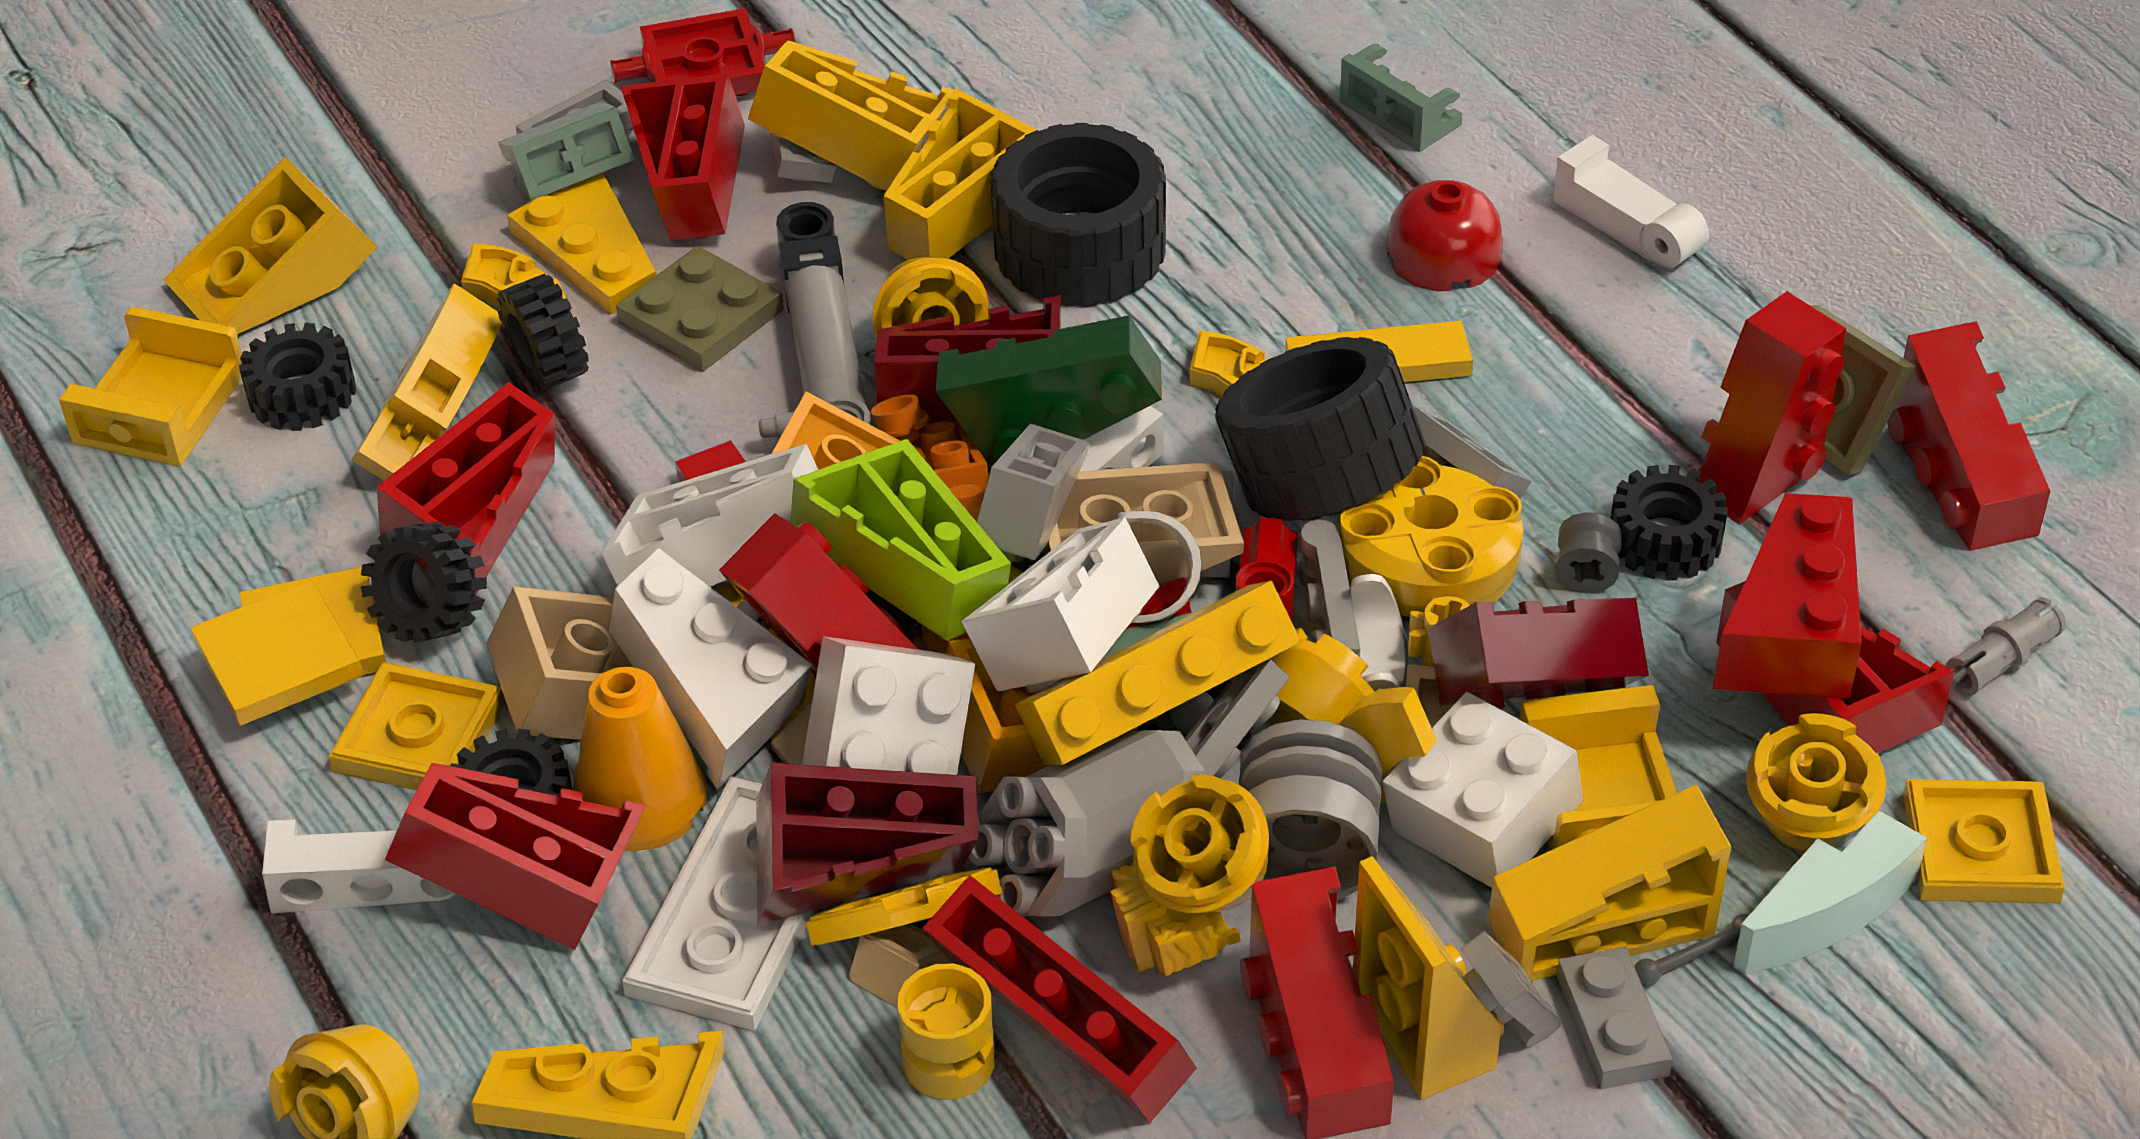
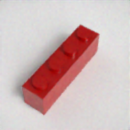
[923,875,1197,1123]

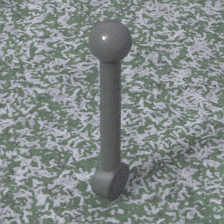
[1634,914,1749,986]

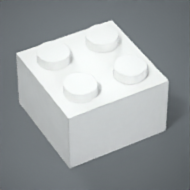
[802,636,975,775]
[1382,692,1583,888]

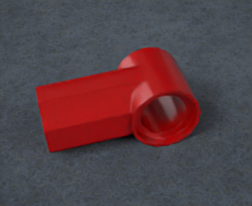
[1235,518,1298,624]

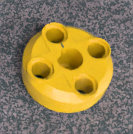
[1337,456,1523,617]

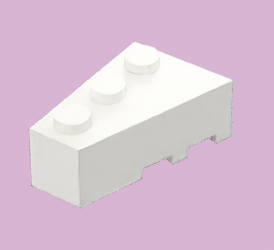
[601,444,818,587]
[961,517,1159,693]
[609,548,812,790]

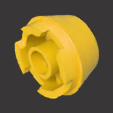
[872,257,989,338]
[1267,628,1384,726]
[1746,713,1886,851]
[1130,774,1269,913]
[269,1024,420,1139]

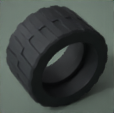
[991,123,1166,306]
[1215,337,1425,522]

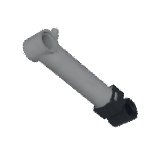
[758,202,871,439]

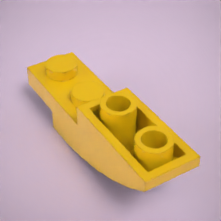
[351,283,502,481]

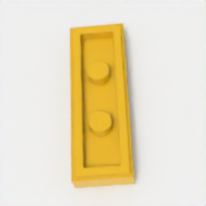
[1285,320,1473,382]

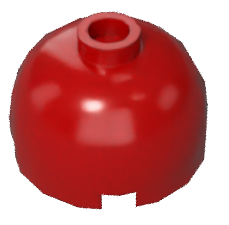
[1386,180,1503,292]

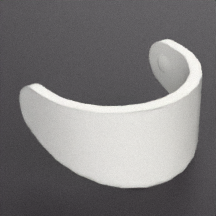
[1118,511,1201,626]
[1350,574,1408,691]

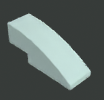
[1733,811,1927,974]

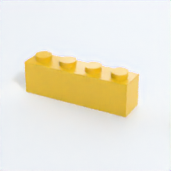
[1014,580,1301,765]

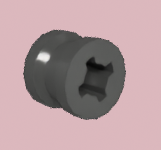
[1555,512,1622,593]

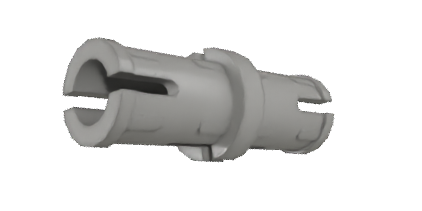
[1946,597,2066,696]

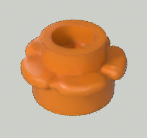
[871,395,929,443]

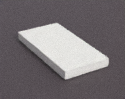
[622,776,814,1031]

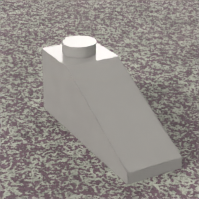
[977,424,1090,562]

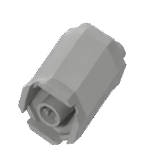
[969,730,1205,917]

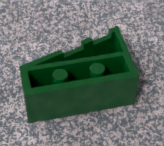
[936,315,1162,467]

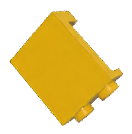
[59,307,242,467]
[1520,685,1677,851]

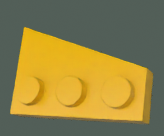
[507,173,656,315]
[472,1030,725,1139]

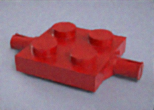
[610,8,796,96]

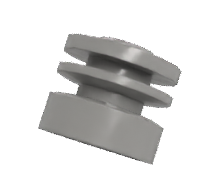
[1238,719,1383,899]

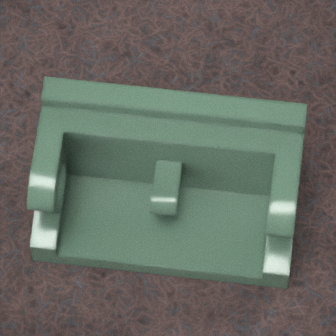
[1340,44,1463,152]
[498,102,635,201]

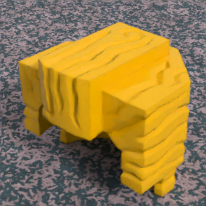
[1110,861,1241,976]

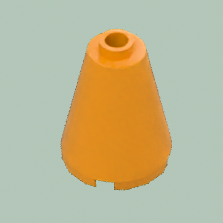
[573,667,707,851]

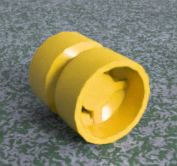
[897,963,995,1099]

